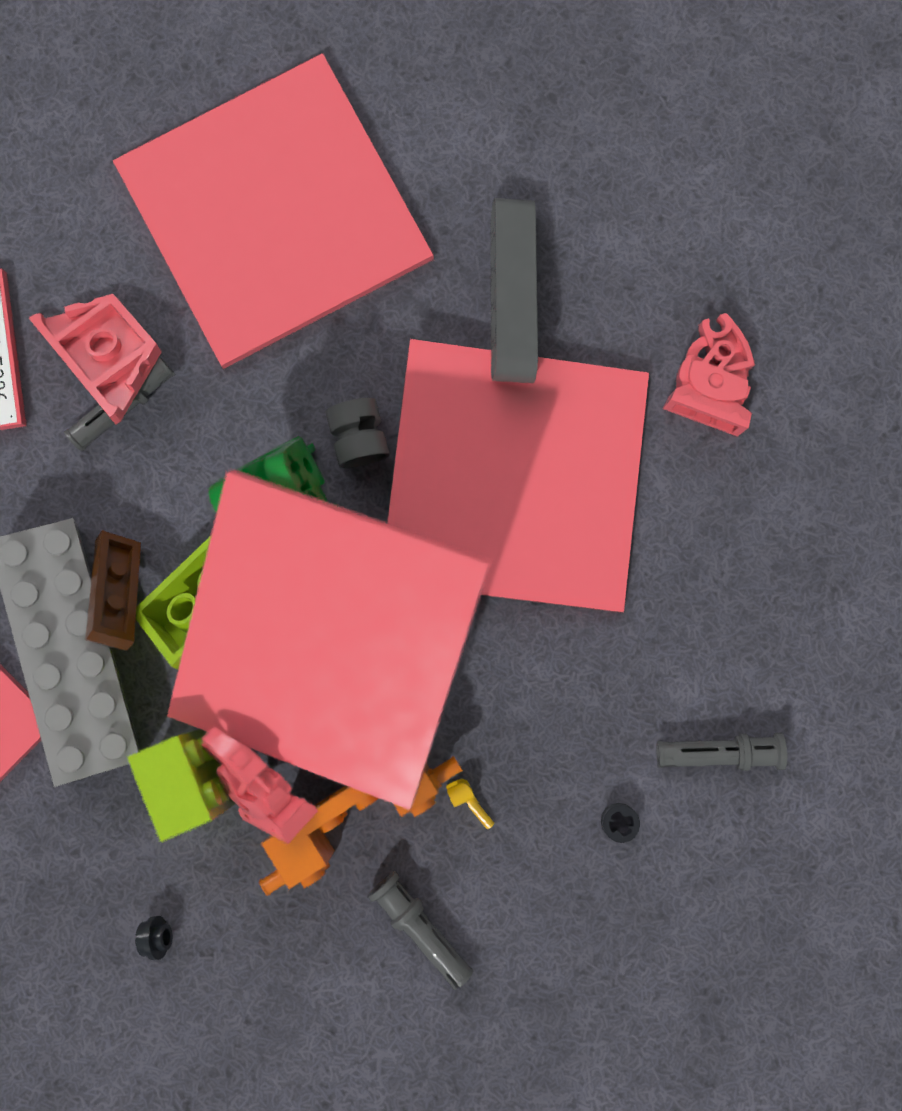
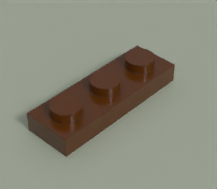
[85,530,141,651]

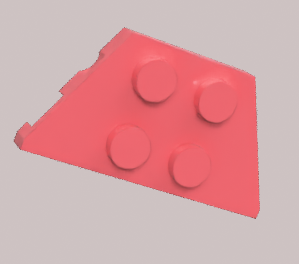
[29,294,162,425]

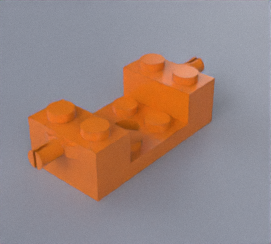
[259,756,463,896]

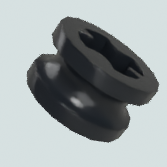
[601,803,640,843]

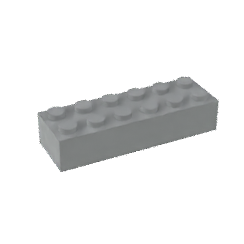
[0,518,141,787]

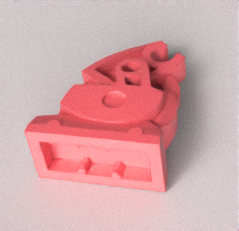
[663,313,755,437]
[201,726,318,844]

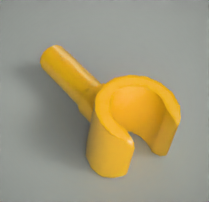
[446,779,494,830]

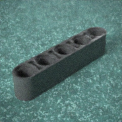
[490,198,538,383]

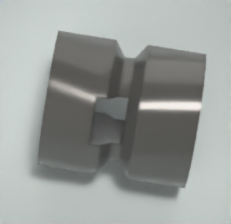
[325,398,390,468]

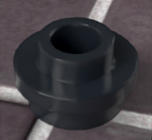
[135,916,173,960]

